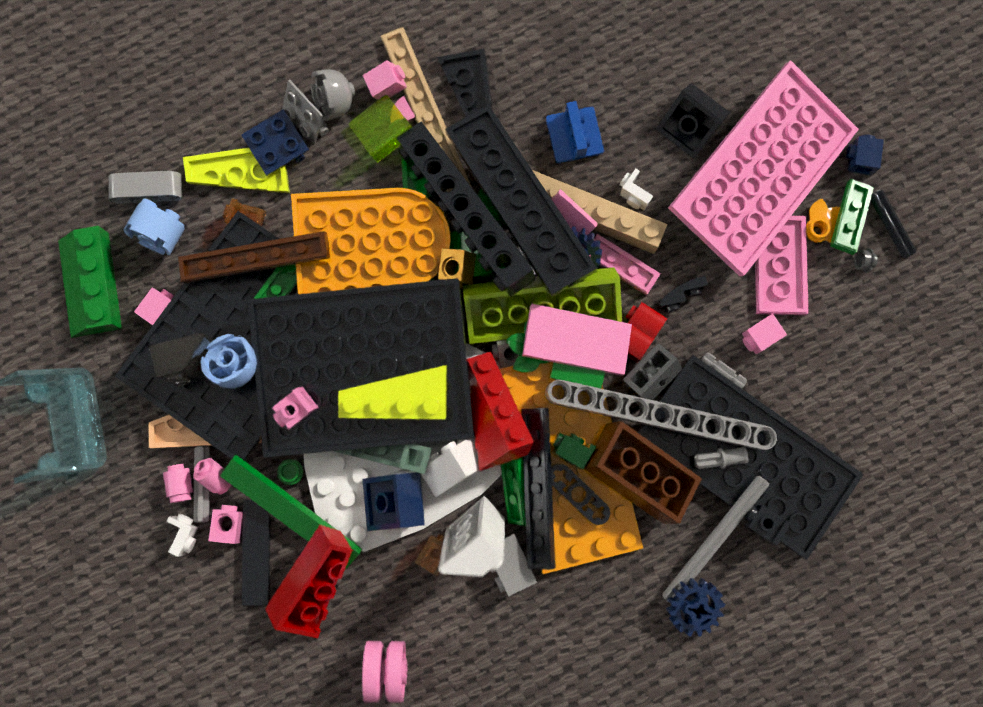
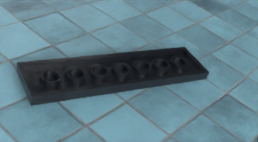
[445,105,597,297]

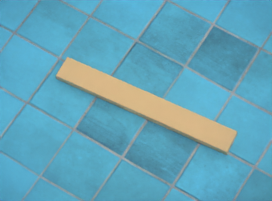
[381,27,472,210]

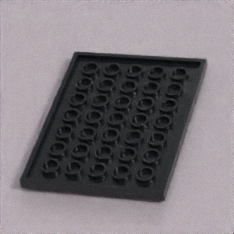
[247,278,475,458]

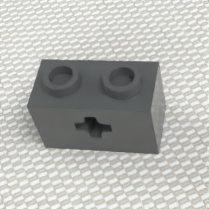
[623,343,682,400]

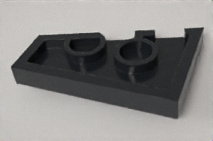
[437,49,493,117]

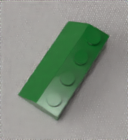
[58,226,122,338]

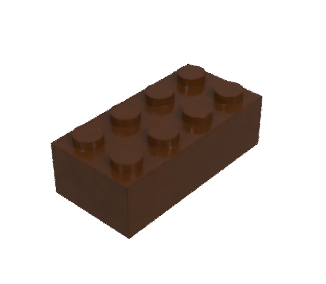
[583,421,702,524]

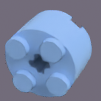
[123,198,185,255]

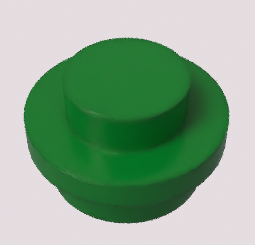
[277,459,304,485]

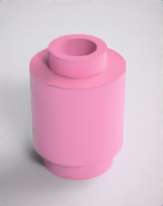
[193,458,231,494]
[163,464,193,503]

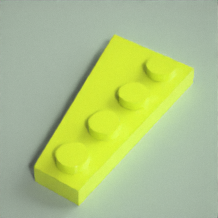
[183,148,290,193]
[338,365,447,419]

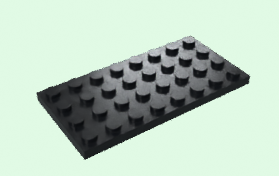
[637,355,864,560]

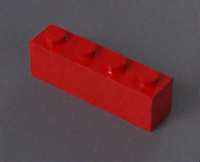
[467,352,534,472]
[265,525,352,638]

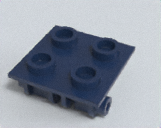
[241,109,309,176]

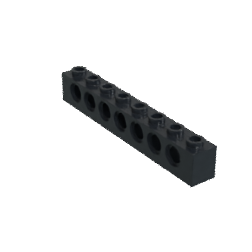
[397,121,536,297]

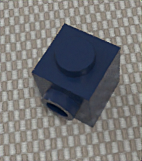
[846,135,884,176]

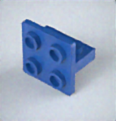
[546,101,604,163]

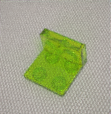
[349,95,412,163]

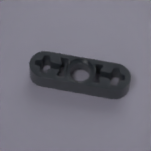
[551,464,610,525]

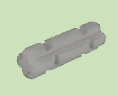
[701,352,747,389]

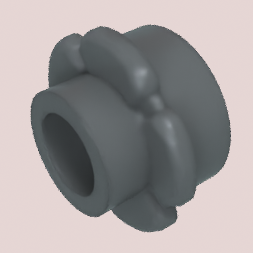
[854,248,878,273]

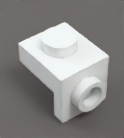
[620,169,653,210]
[167,514,198,557]

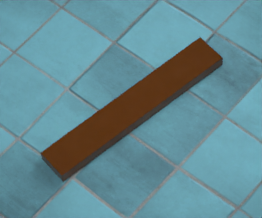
[178,231,330,283]

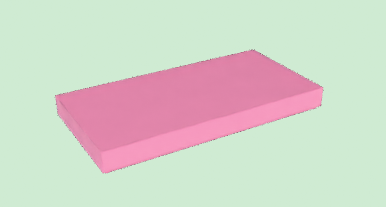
[755,216,808,315]
[522,304,632,376]

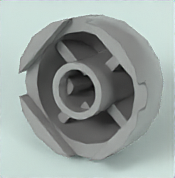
[310,69,355,121]

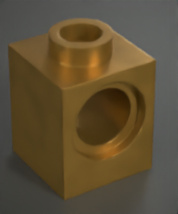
[438,248,476,288]

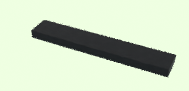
[521,408,556,570]

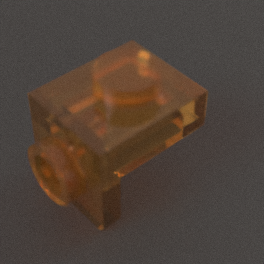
[223,198,266,226]

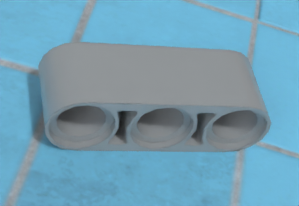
[108,171,182,204]

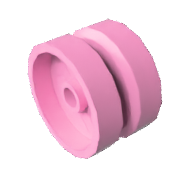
[362,641,407,703]

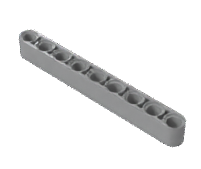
[545,380,777,450]

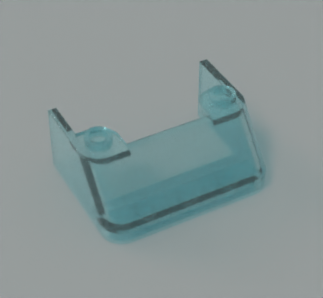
[0,368,107,484]

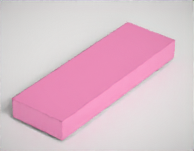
[589,234,660,296]

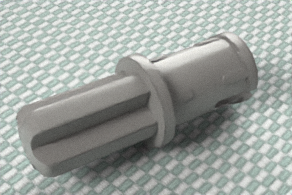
[694,447,748,469]

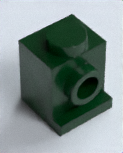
[551,432,596,470]

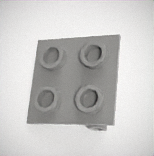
[282,80,328,145]

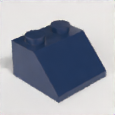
[362,472,425,531]

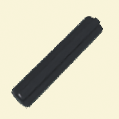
[871,189,916,258]

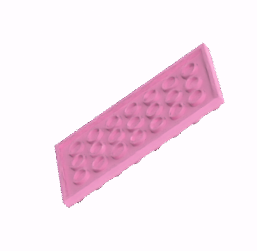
[668,61,859,276]

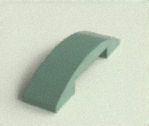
[334,444,432,474]

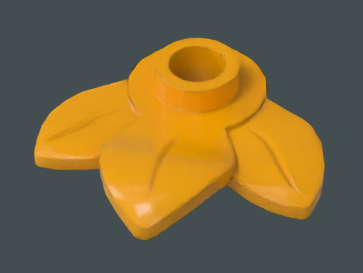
[806,199,840,243]

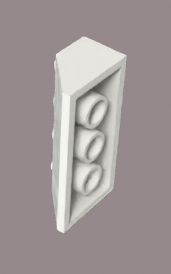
[439,496,505,576]

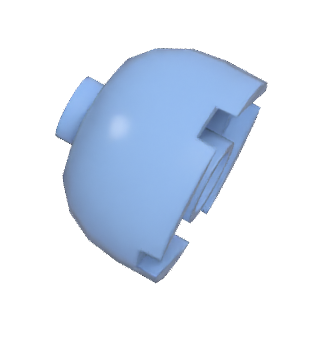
[201,334,257,388]

